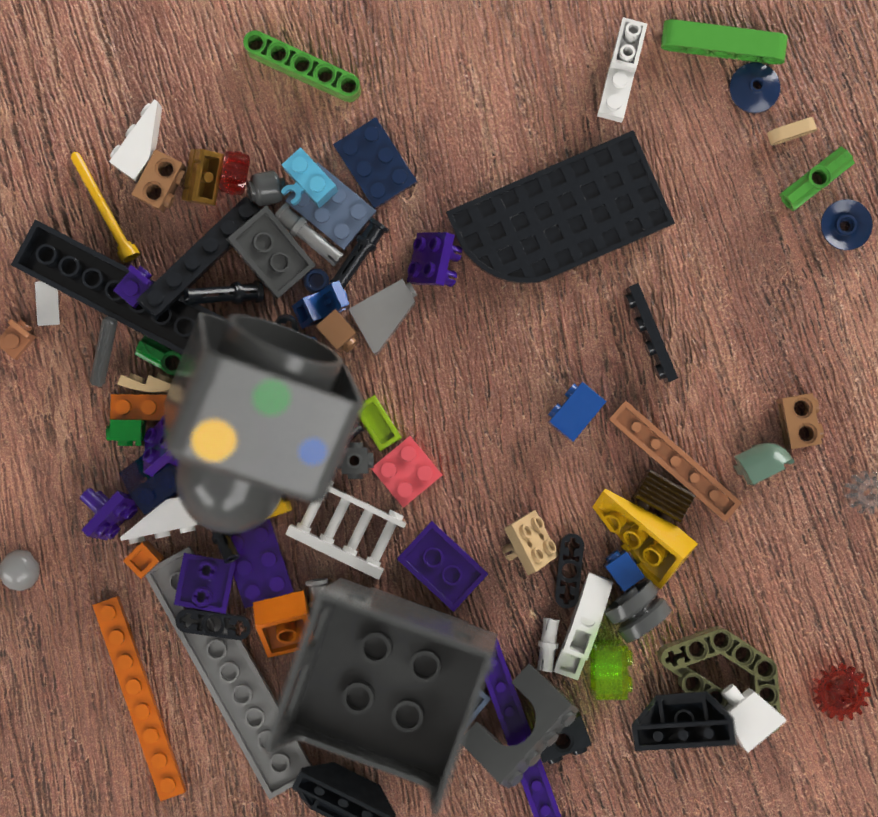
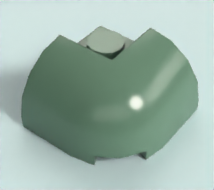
[733,443,795,485]

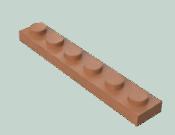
[608,400,742,522]

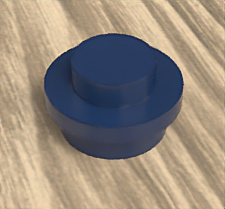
[304,269,330,294]

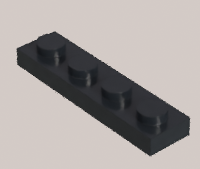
[624,283,678,383]

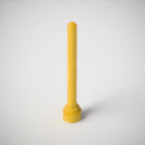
[71,152,140,263]

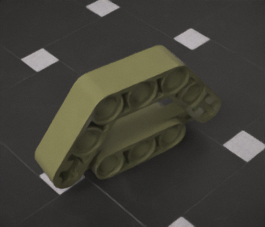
[657,626,781,734]

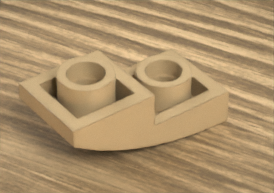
[117,373,172,393]

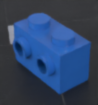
[548,382,607,442]

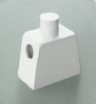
[721,684,787,753]

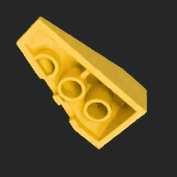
[593,489,698,589]

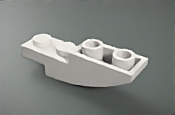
[597,17,647,123]
[553,572,613,680]

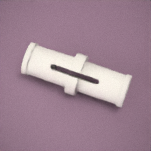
[537,618,560,672]

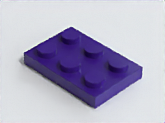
[232,518,295,608]
[397,521,489,612]

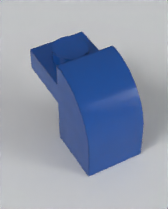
[292,281,350,329]

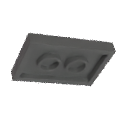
[226,205,316,299]

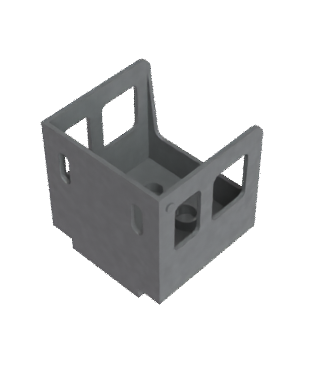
[263,578,498,816]

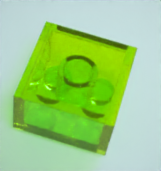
[590,640,633,700]

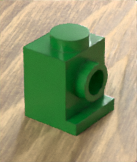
[106,420,146,446]

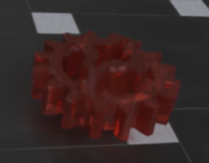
[811,663,871,721]

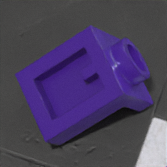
[113,265,153,308]

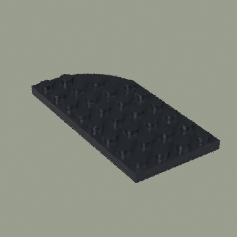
[446,130,675,284]

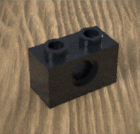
[531,711,592,764]

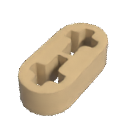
[767,117,817,146]

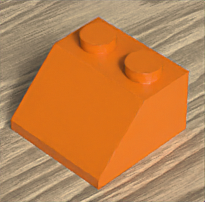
[253,590,315,658]

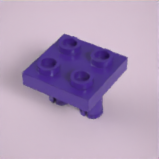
[407,232,462,287]
[142,415,179,477]
[80,488,142,540]
[174,553,236,614]

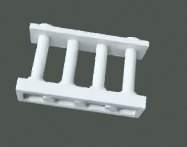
[285,481,407,580]

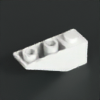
[109,99,162,183]
[120,497,199,544]

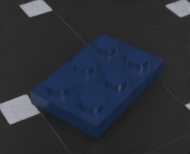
[333,117,417,210]

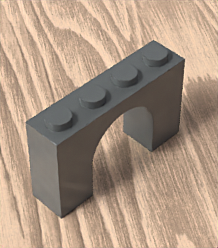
[462,663,579,789]

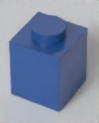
[603,549,645,592]

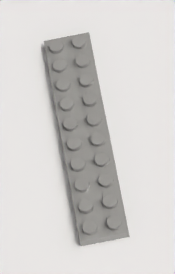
[146,546,312,800]

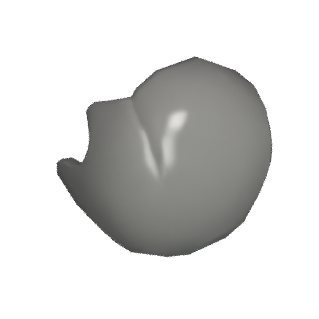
[0,549,40,591]

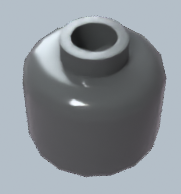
[247,171,286,206]

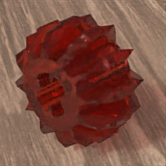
[219,151,250,195]

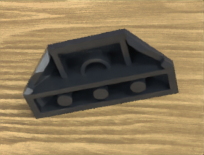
[632,691,738,751]
[292,762,396,817]

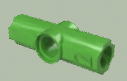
[779,146,855,212]

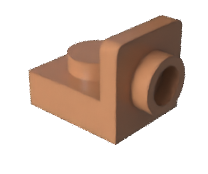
[0,318,37,360]

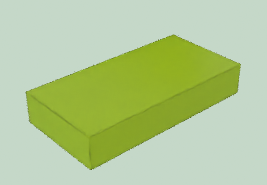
[359,395,402,452]

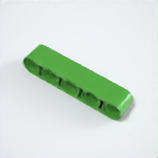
[661,19,788,64]
[243,30,361,102]

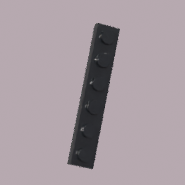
[137,196,260,320]

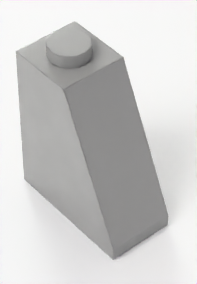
[349,279,417,356]

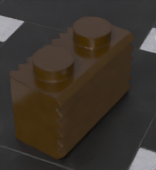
[633,469,696,523]

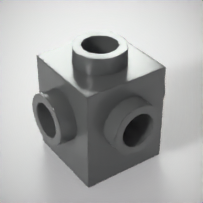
[338,442,374,479]

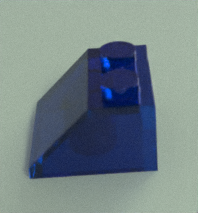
[119,455,177,515]

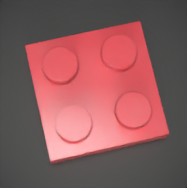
[371,436,443,508]

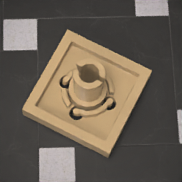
[503,510,559,575]

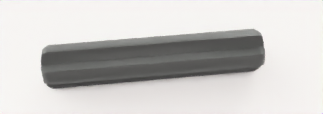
[90,316,118,387]

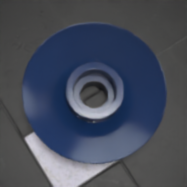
[729,62,781,113]
[821,199,873,251]

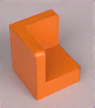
[123,540,165,579]

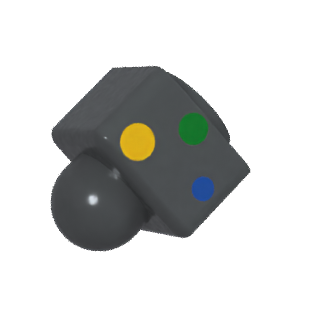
[164,313,365,534]

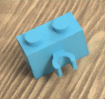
[281,147,338,208]

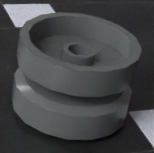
[604,579,672,643]

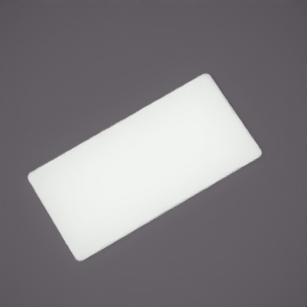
[35,281,60,326]

